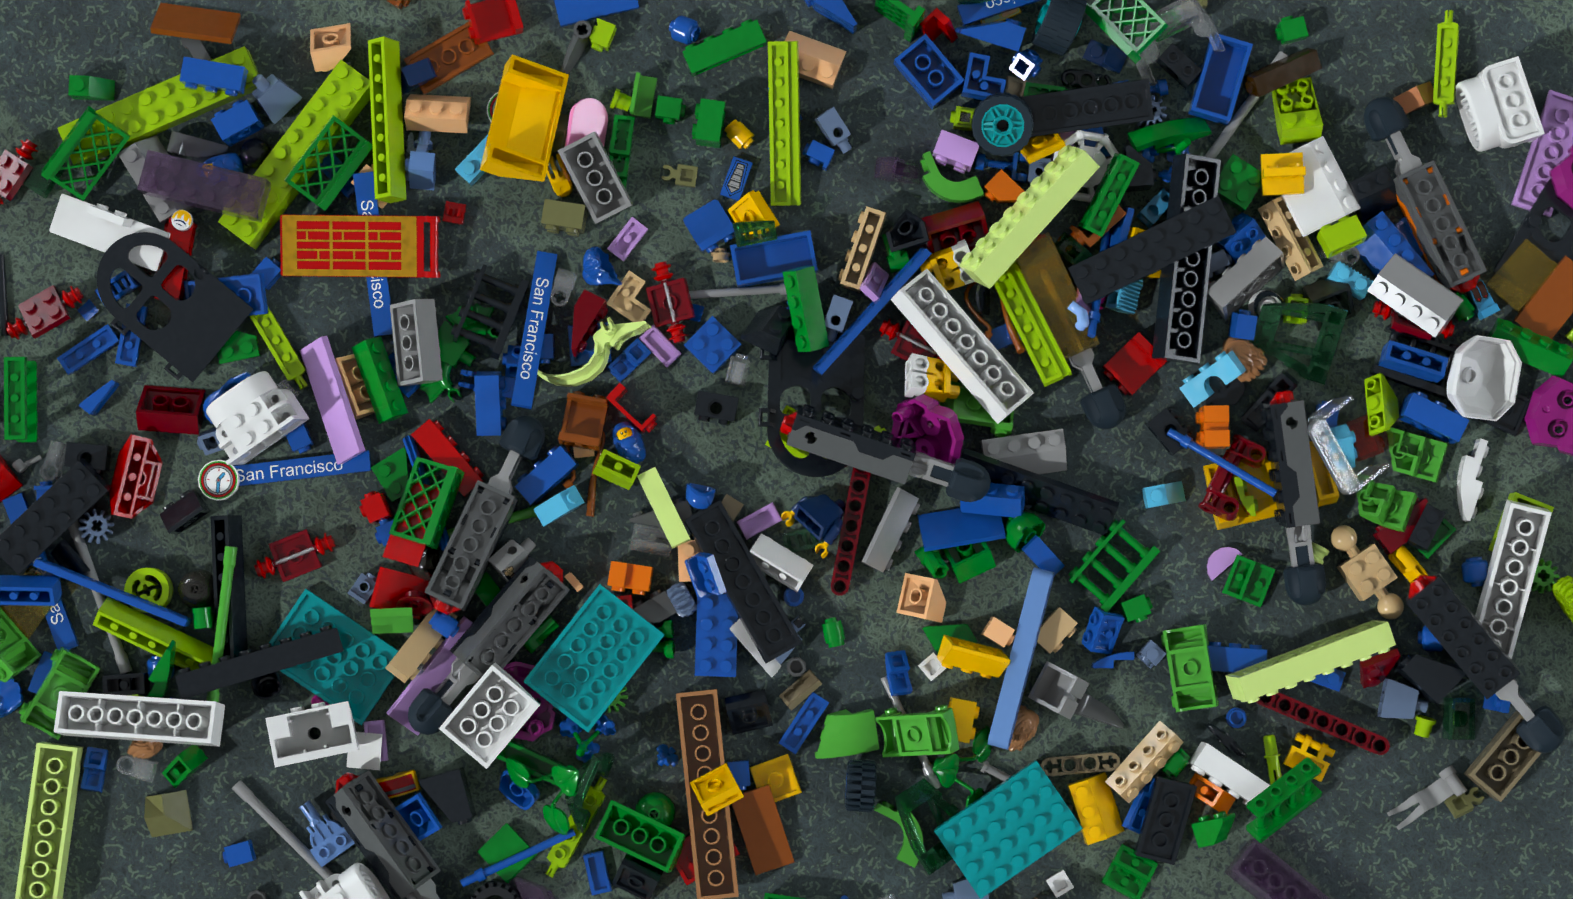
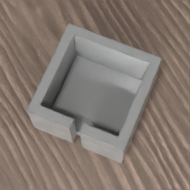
[1028,661,1090,720]

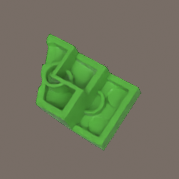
[1386,428,1448,483]
[1354,476,1417,532]
[370,607,414,634]
[815,709,879,759]

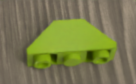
[1364,373,1399,436]

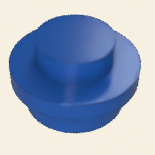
[784,587,804,606]
[1226,707,1247,728]

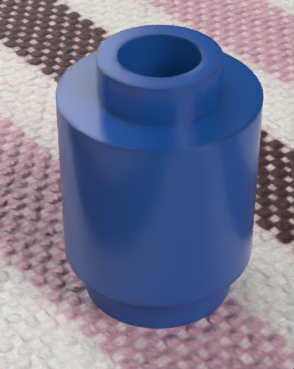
[429,610,460,639]

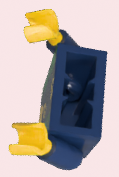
[781,494,845,558]

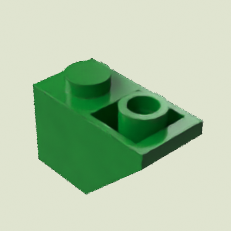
[1191,811,1236,848]

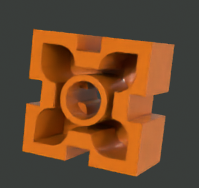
[1195,405,1230,449]
[607,561,654,595]

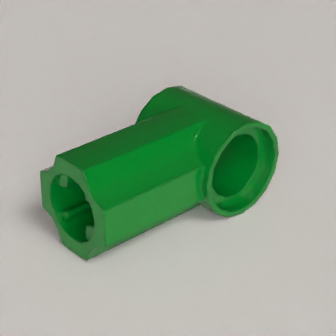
[882,234,909,274]
[914,546,949,579]
[193,607,215,629]
[523,615,559,654]

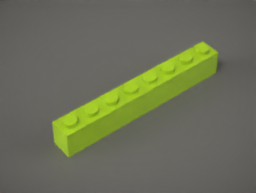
[368,36,406,203]

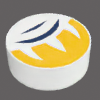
[171,210,193,231]

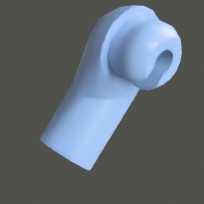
[1067,300,1089,331]

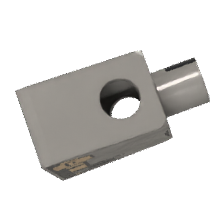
[488,537,536,582]

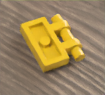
[1283,732,1335,782]

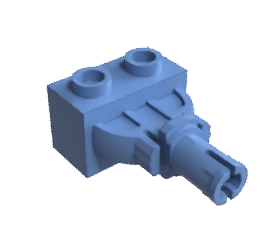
[405,131,436,190]
[299,800,355,867]

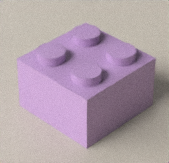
[932,130,979,174]

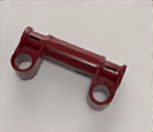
[1198,434,1266,521]

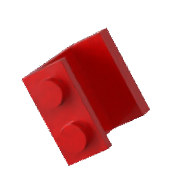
[462,0,524,45]
[1102,332,1167,396]
[606,383,657,434]

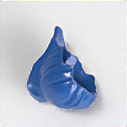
[582,246,622,286]

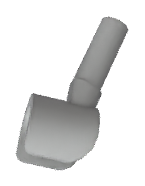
[12,455,42,473]

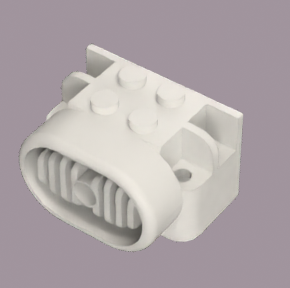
[1455,56,1545,152]
[206,371,309,465]
[265,701,360,767]
[299,862,390,899]

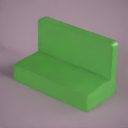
[629,72,657,119]

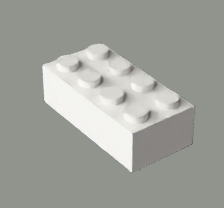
[1188,742,1270,805]

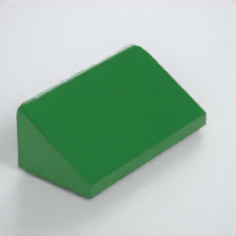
[476,572,501,607]

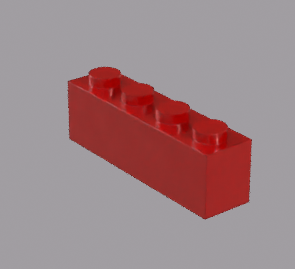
[154,218,197,301]
[411,419,485,497]

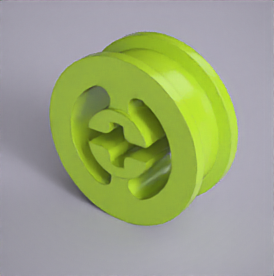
[124,568,174,613]

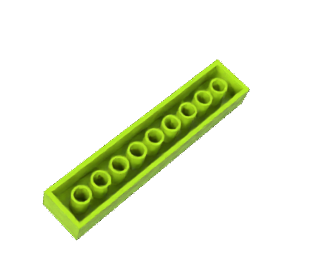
[57,46,259,168]
[218,60,370,250]

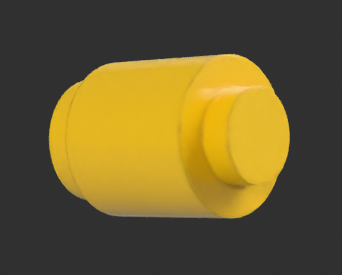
[724,119,754,149]

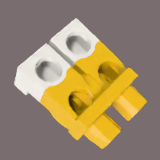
[920,239,975,291]
[905,353,960,403]

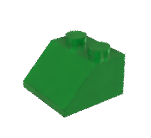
[942,542,996,584]

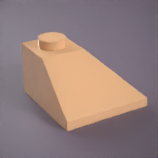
[310,23,351,72]
[896,573,946,623]

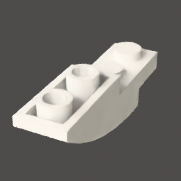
[1457,438,1489,522]

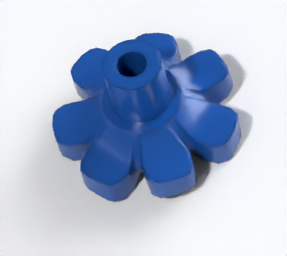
[656,744,679,767]

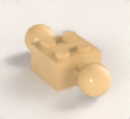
[1331,525,1404,619]

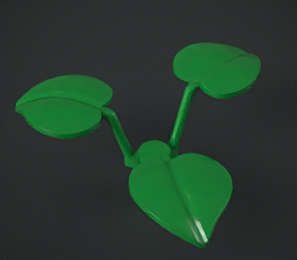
[932,726,992,807]
[506,757,579,835]

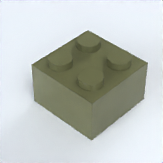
[541,199,588,237]

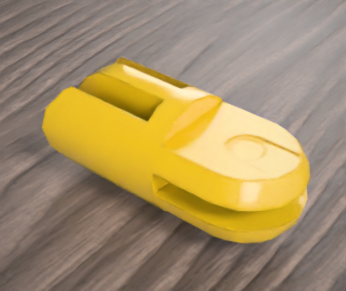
[546,153,573,197]
[1388,546,1428,583]

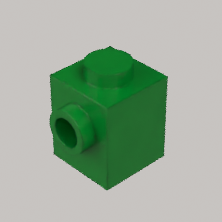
[1275,16,1309,45]
[655,95,686,124]
[1119,594,1153,623]

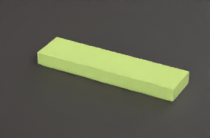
[637,467,691,549]

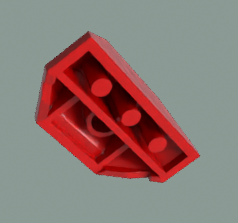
[109,434,163,519]

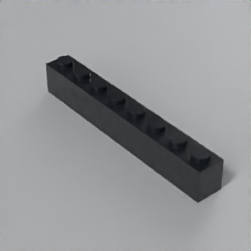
[210,515,248,658]
[175,625,344,699]

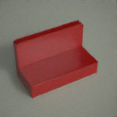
[919,8,958,43]

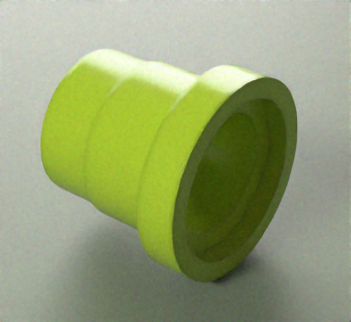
[610,89,632,112]
[1414,715,1436,738]

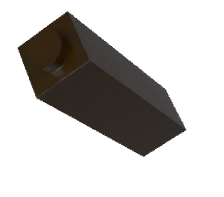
[1244,48,1322,97]

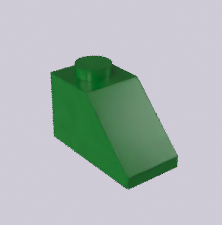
[68,75,115,101]
[162,745,208,788]

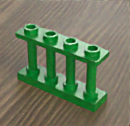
[4,357,38,443]
[1068,519,1160,612]
[1246,757,1322,843]

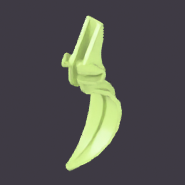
[537,317,651,387]

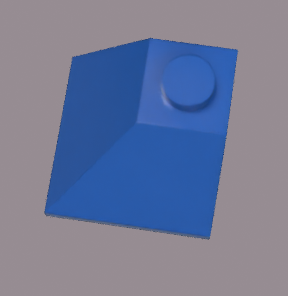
[396,791,442,841]

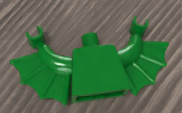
[420,303,498,403]

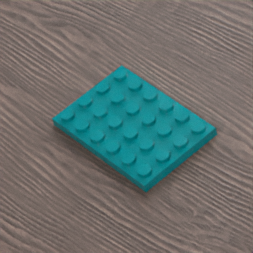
[523,584,665,732]
[269,589,399,725]
[934,760,1083,899]

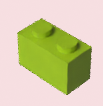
[1316,215,1367,259]
[592,449,641,490]

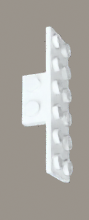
[49,194,171,271]

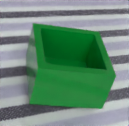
[692,98,726,148]
[1218,154,1262,213]

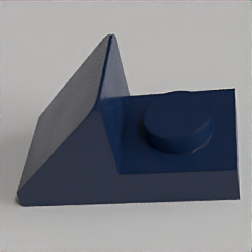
[1082,39,1127,74]
[401,58,437,95]

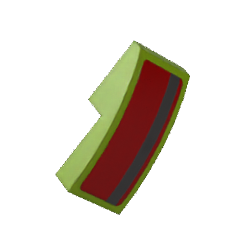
[1232,476,1258,516]

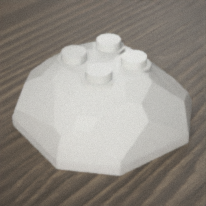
[1447,335,1522,421]

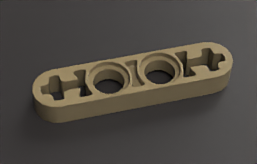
[1040,752,1120,776]

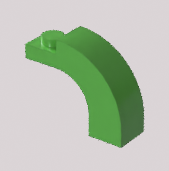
[920,151,984,203]
[874,801,923,868]

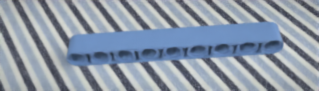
[988,567,1054,750]

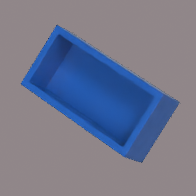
[1188,33,1253,126]
[730,230,818,288]
[695,594,738,677]

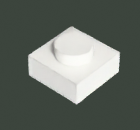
[918,652,946,681]
[1045,869,1074,898]

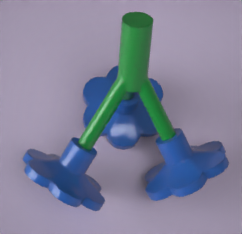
[1141,137,1191,183]
[559,714,616,765]

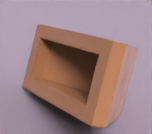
[1393,82,1434,115]

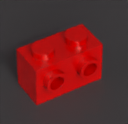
[359,491,394,524]

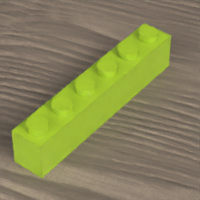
[93,597,214,671]

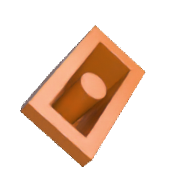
[983,169,1025,203]
[1189,772,1236,814]

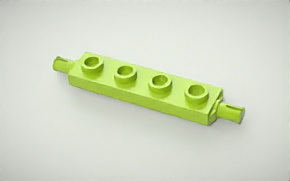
[1433,10,1459,118]
[250,305,308,390]
[545,776,608,878]

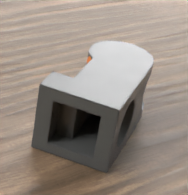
[181,37,213,61]

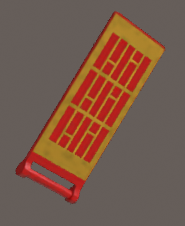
[280,214,440,278]

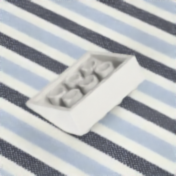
[1281,136,1361,237]
[439,663,540,769]

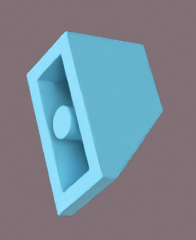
[1142,481,1186,509]
[533,485,585,527]

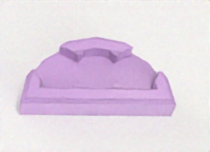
[1207,547,1242,581]

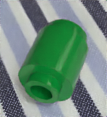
[1454,292,1476,322]
[821,617,846,648]
[1161,748,1191,778]

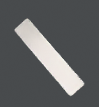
[730,619,781,677]

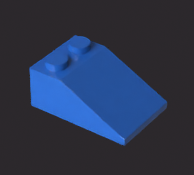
[804,0,857,34]
[955,18,1026,52]

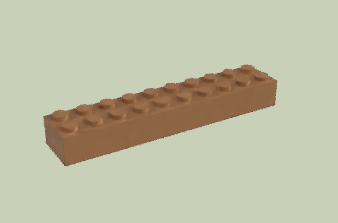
[676,689,739,899]

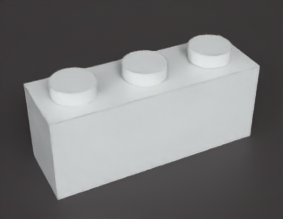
[750,533,814,592]

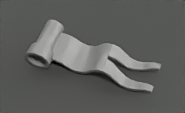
[1387,765,1467,830]

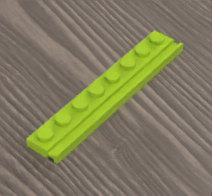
[768,41,801,206]
[994,261,1072,387]

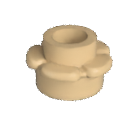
[711,248,731,263]

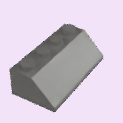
[558,132,633,224]
[118,135,199,225]
[1207,237,1285,321]
[1367,253,1464,337]
[390,299,443,386]
[980,429,1067,474]
[861,487,920,573]

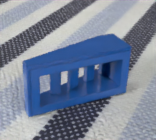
[95,270,142,305]
[78,380,119,416]

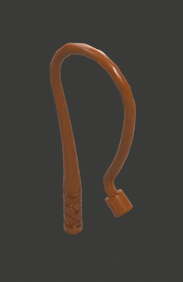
[964,282,1025,354]
[563,431,605,517]

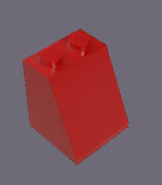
[369,567,431,619]

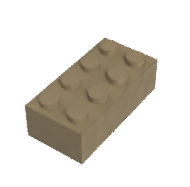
[1464,711,1541,802]

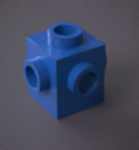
[1009,48,1043,81]
[502,345,521,378]

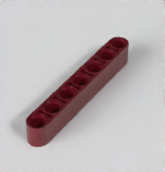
[831,467,871,596]
[1256,693,1390,755]

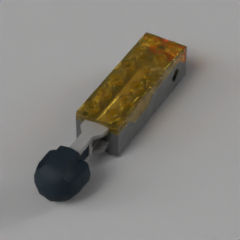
[1015,232,1126,429]

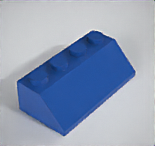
[1352,211,1434,277]

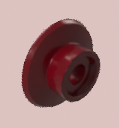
[396,590,433,616]

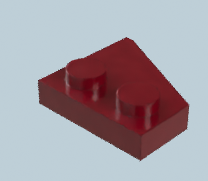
[1360,648,1400,688]

